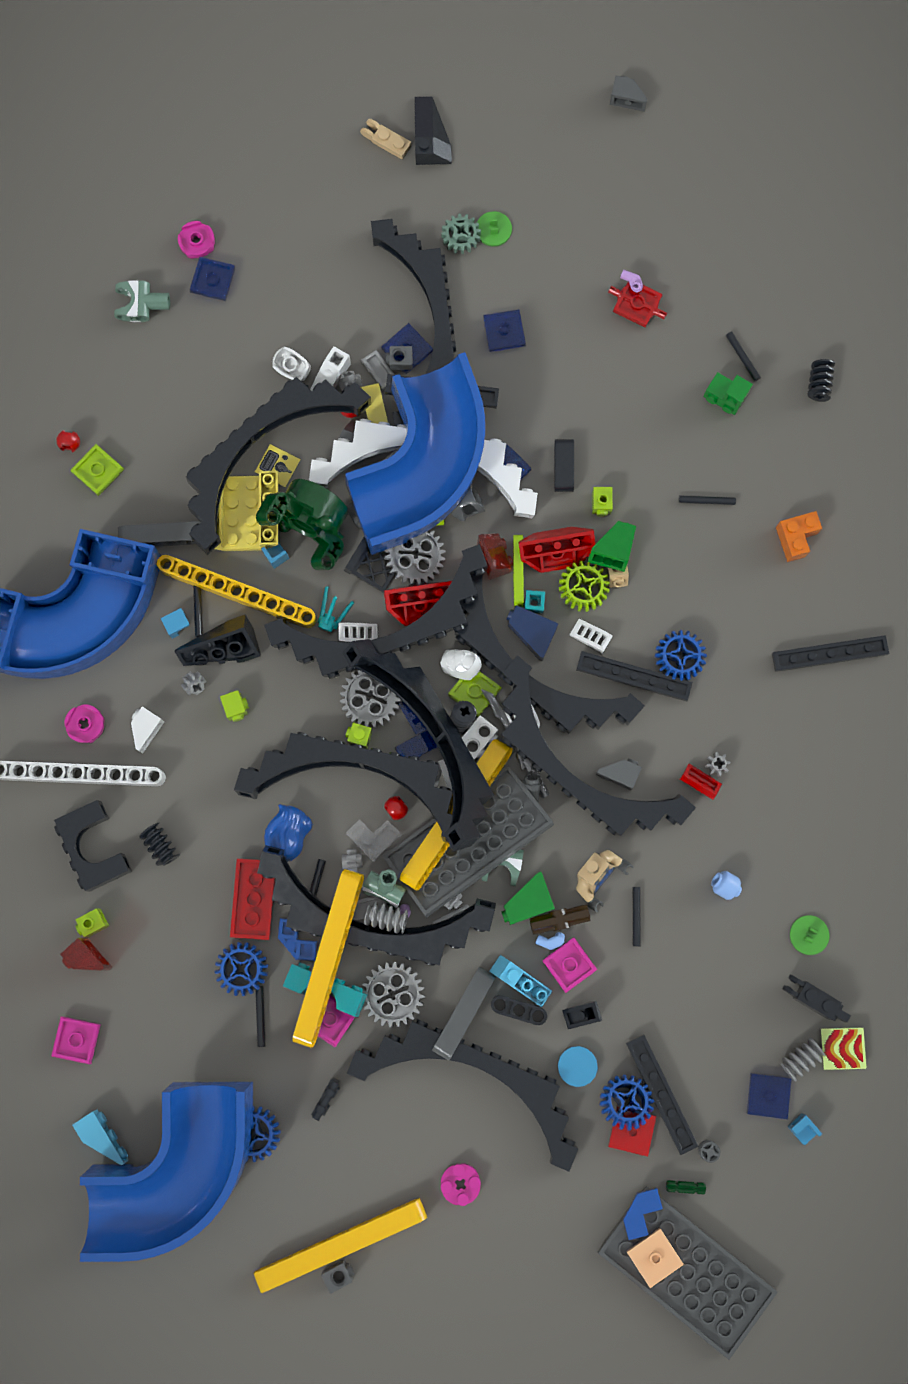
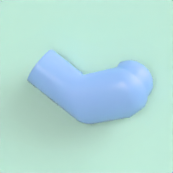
[535,932,565,950]

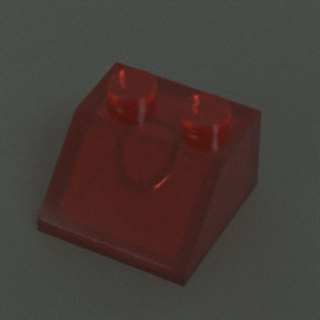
[477,533,513,580]
[60,938,113,970]

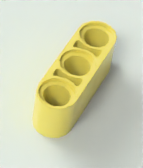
[361,383,388,424]

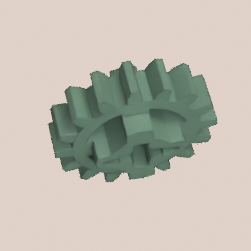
[441,213,481,254]

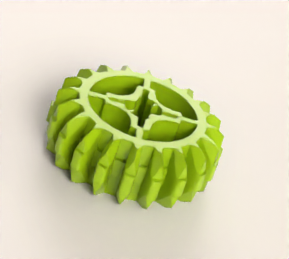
[559,561,610,612]

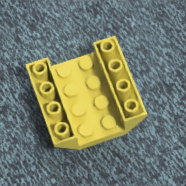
[215,471,278,551]

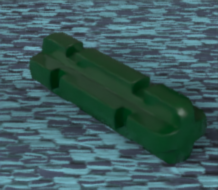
[666,1180,706,1195]

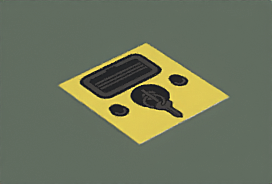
[255,444,301,487]

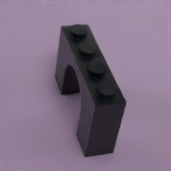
[54,800,132,892]

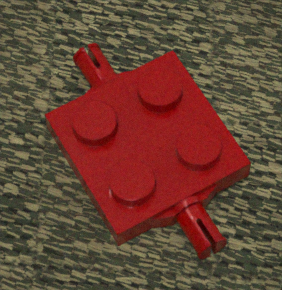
[608,281,667,328]

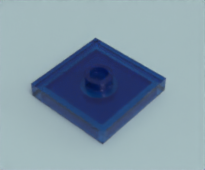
[190,257,235,301]
[483,309,526,352]
[381,323,433,374]
[747,1073,792,1120]

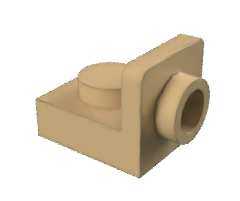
[607,566,629,588]

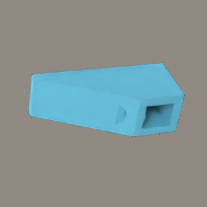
[490,955,552,1008]
[72,1109,128,1165]

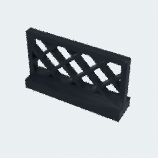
[344,536,411,593]

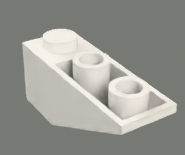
[310,347,351,391]

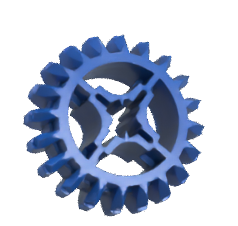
[655,630,707,681]
[215,942,269,996]
[599,1075,654,1131]
[246,1106,281,1162]

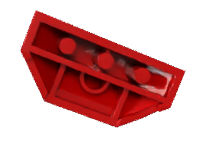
[518,527,595,573]
[384,581,452,626]

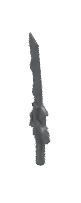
[481,689,549,798]

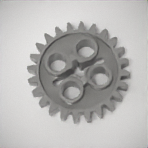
[384,530,446,585]
[340,670,402,728]
[362,962,426,1027]

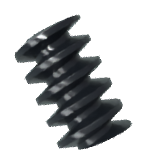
[807,359,835,402]
[450,701,477,735]
[139,823,180,866]

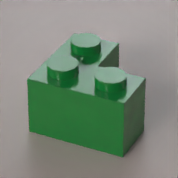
[703,372,753,415]

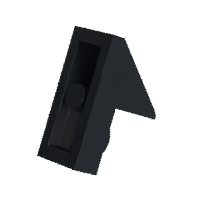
[562,1001,602,1030]

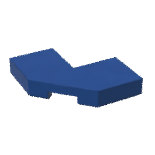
[278,918,317,961]
[623,1188,663,1240]

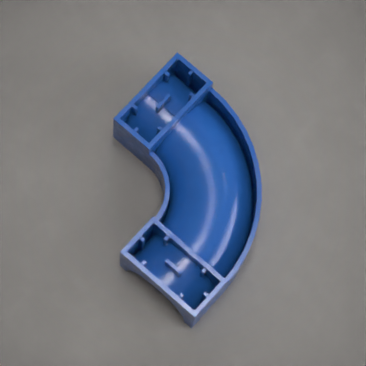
[345,352,485,555]
[0,529,162,679]
[80,1082,253,1262]

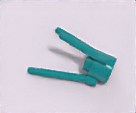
[317,586,354,633]

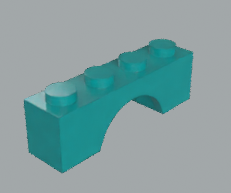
[283,962,368,1017]

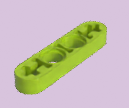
[513,535,524,607]

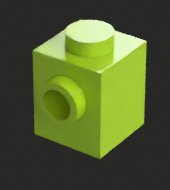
[592,487,613,517]
[220,690,249,722]
[345,723,373,749]
[75,908,109,937]

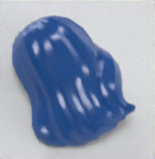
[264,804,313,861]

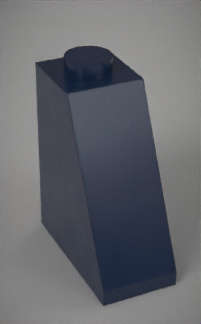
[507,605,558,661]

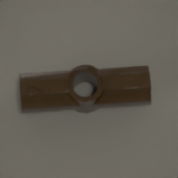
[529,905,591,935]

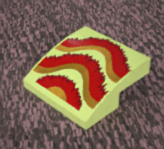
[821,1028,867,1070]

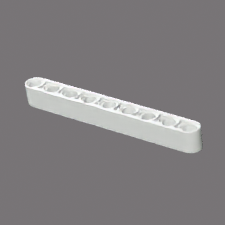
[0,761,166,786]

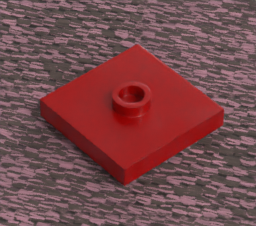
[608,1106,656,1157]

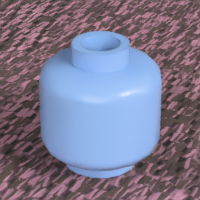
[711,871,742,900]

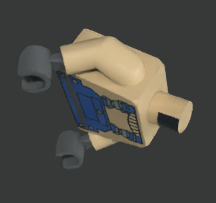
[576,850,633,912]

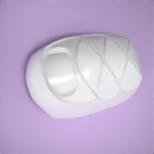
[273,347,311,382]
[440,649,482,680]

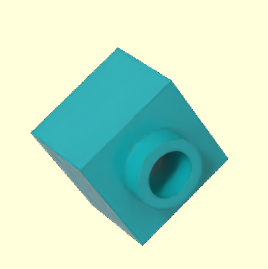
[524,590,545,614]

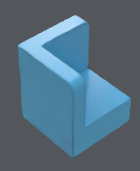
[261,542,290,569]
[161,608,190,639]
[787,1113,822,1145]

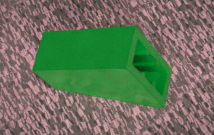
[588,521,636,572]
[501,872,555,925]

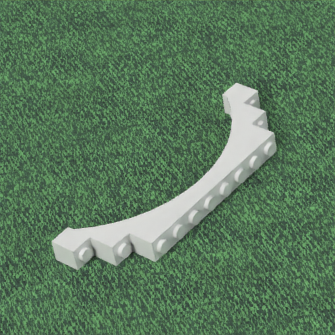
[309,419,538,519]

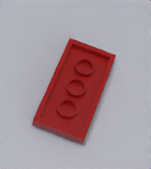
[230,858,275,940]

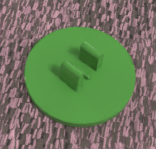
[477,211,512,246]
[790,915,829,955]

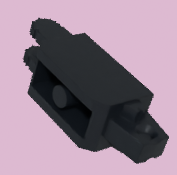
[782,974,851,1022]

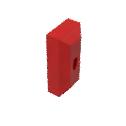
[680,764,722,800]

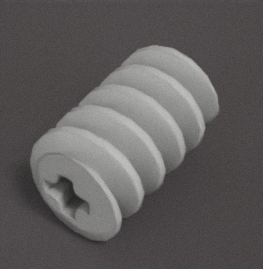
[364,901,408,934]
[780,1038,826,1082]

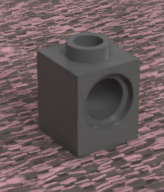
[386,346,413,370]
[321,1259,355,1294]

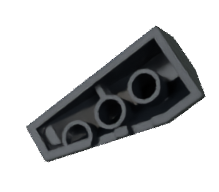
[415,96,452,165]
[174,614,261,666]

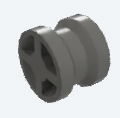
[698,1140,721,1163]

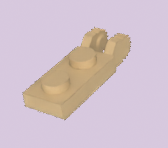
[360,119,412,159]

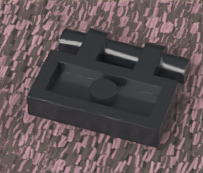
[311,1077,340,1121]

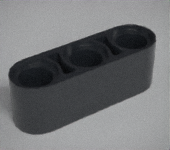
[554,439,574,492]
[491,995,547,1025]

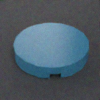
[558,1046,598,1087]

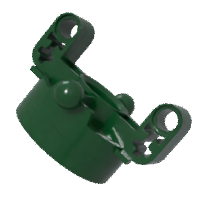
[256,479,348,570]

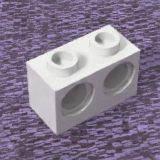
[462,716,499,760]

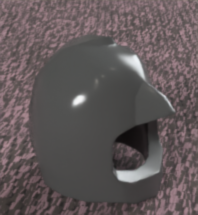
[451,484,485,522]

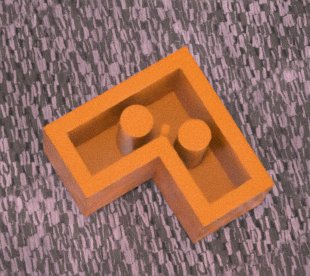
[776,511,822,562]

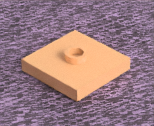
[626,1228,684,1288]

